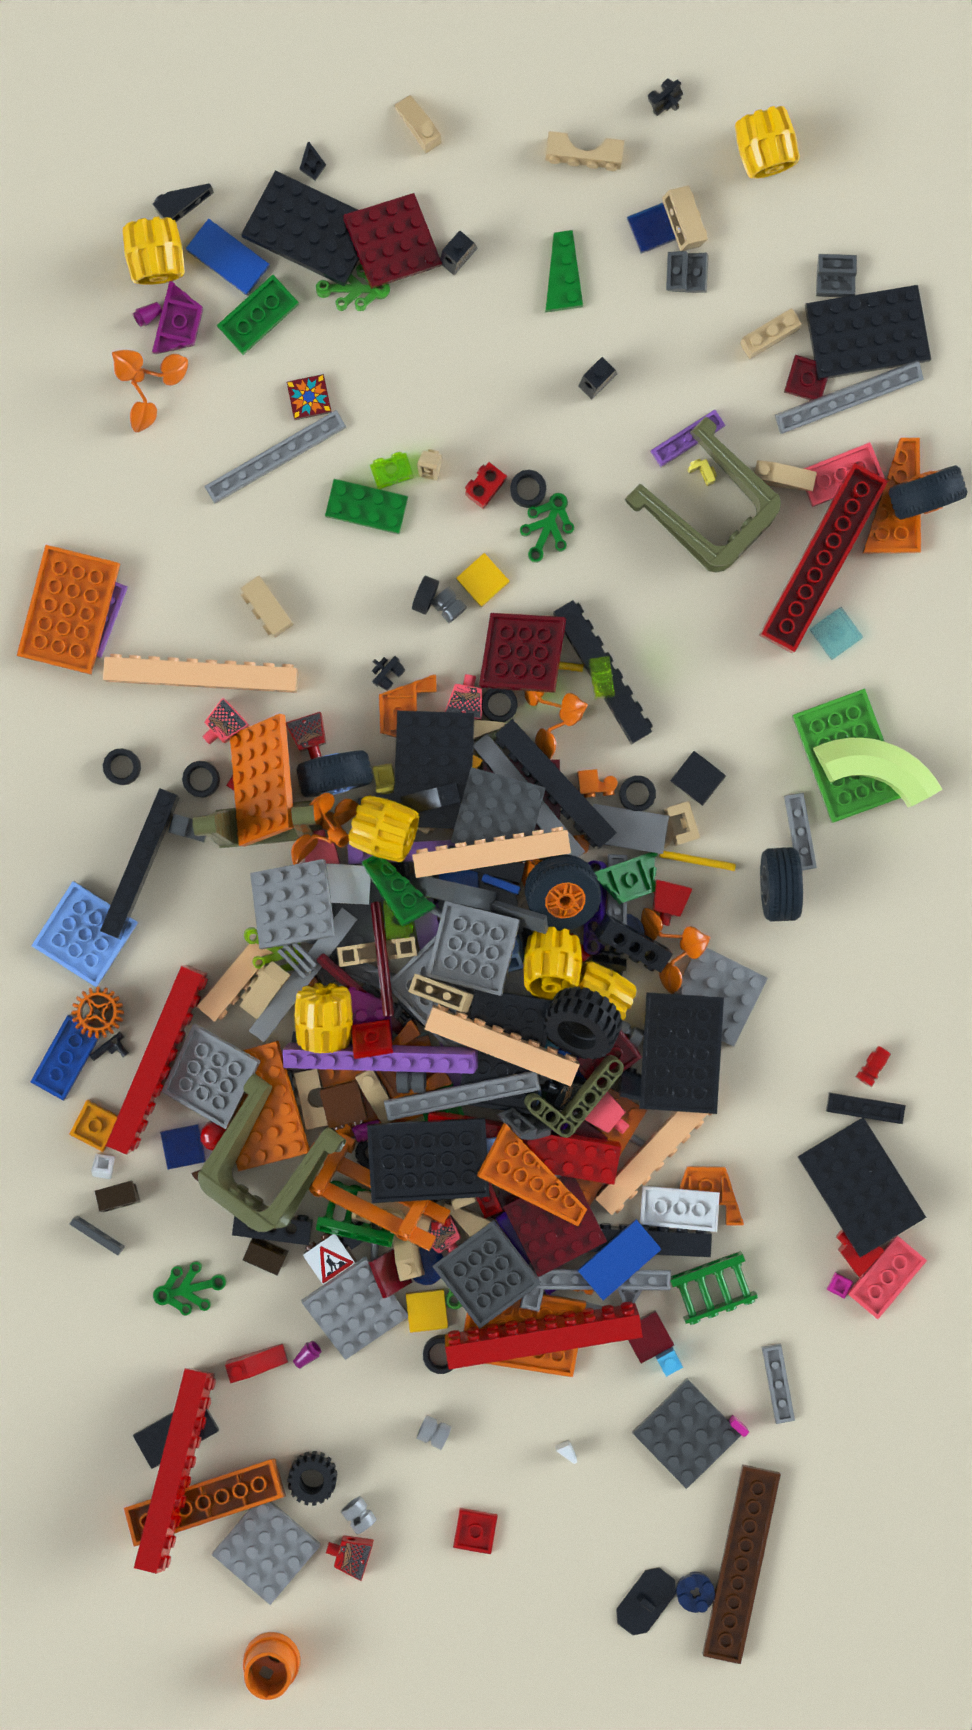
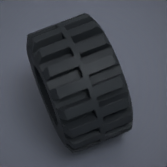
[287,1451,337,1506]

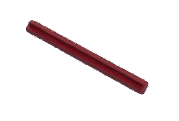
[371,902,394,1017]
[316,953,403,1035]

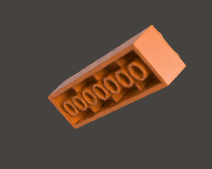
[124,1458,286,1547]

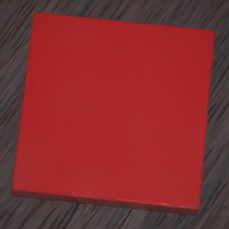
[351,1019,393,1059]
[453,1508,498,1554]

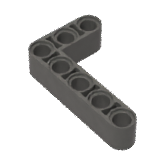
[409,873,497,911]

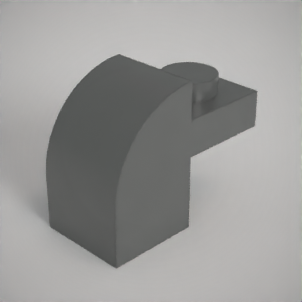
[168,814,207,842]

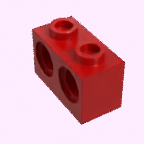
[465,462,507,509]

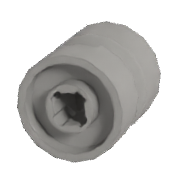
[416,1415,451,1450]
[341,1496,377,1534]

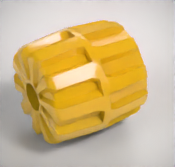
[735,106,800,179]
[123,217,185,285]
[349,795,419,862]
[523,927,582,1000]
[578,961,636,1021]
[294,983,353,1053]

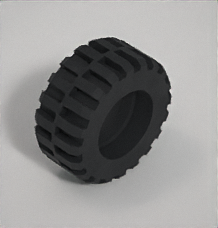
[543,987,622,1059]

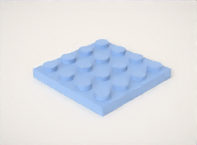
[32,881,139,987]

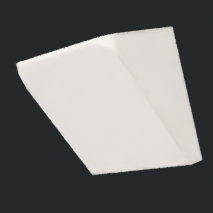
[91,1153,115,1179]
[556,1440,577,1464]

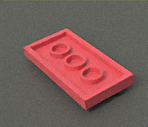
[804,442,885,507]
[847,1235,927,1319]

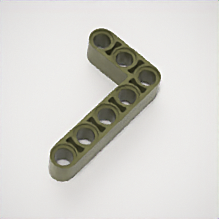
[524,1055,624,1138]

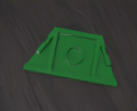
[595,852,658,904]

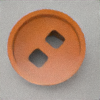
[243,1632,301,1700]

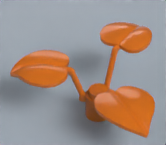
[112,350,188,432]
[524,691,588,759]
[291,793,358,865]
[641,908,711,994]

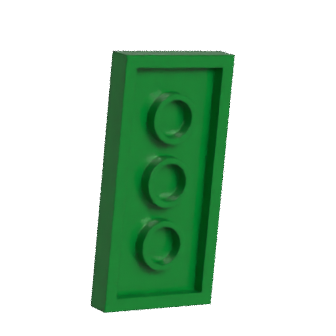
[217,275,299,355]
[325,479,408,535]

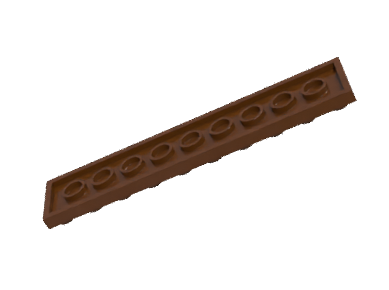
[702,1464,781,1664]

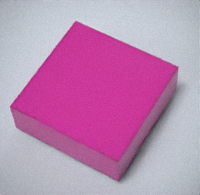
[827,1272,853,1299]
[728,1415,749,1437]

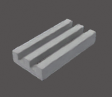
[277,943,318,979]

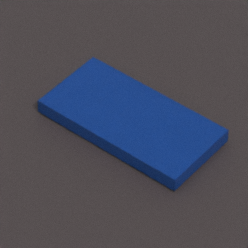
[185,218,270,296]
[30,1015,102,1101]
[578,1219,662,1300]

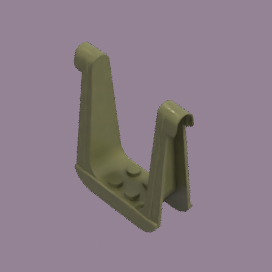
[625,417,781,573]
[193,800,316,848]
[198,1074,346,1232]

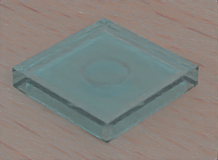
[809,607,863,660]

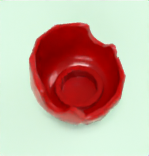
[200,1121,227,1151]

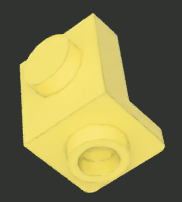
[687,459,717,486]
[373,763,395,795]

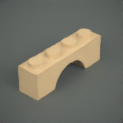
[545,131,625,171]
[336,937,417,967]
[351,1191,431,1232]

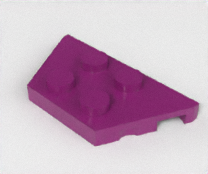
[152,281,203,354]
[349,987,393,1039]

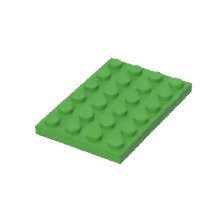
[792,689,901,823]

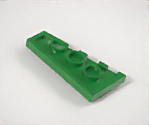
[545,230,583,313]
[362,856,436,927]

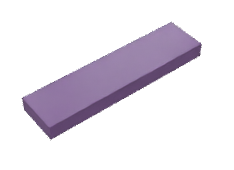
[650,410,725,467]
[96,582,128,658]

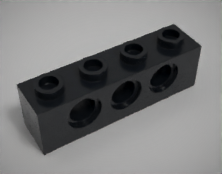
[594,913,673,973]
[232,1215,313,1245]

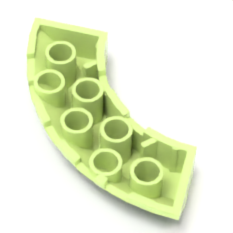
[812,738,943,807]

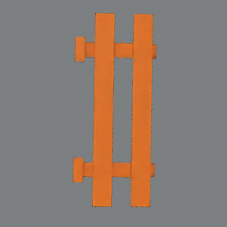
[306,1131,451,1251]

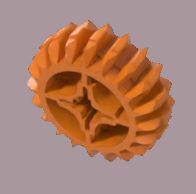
[71,987,124,1039]

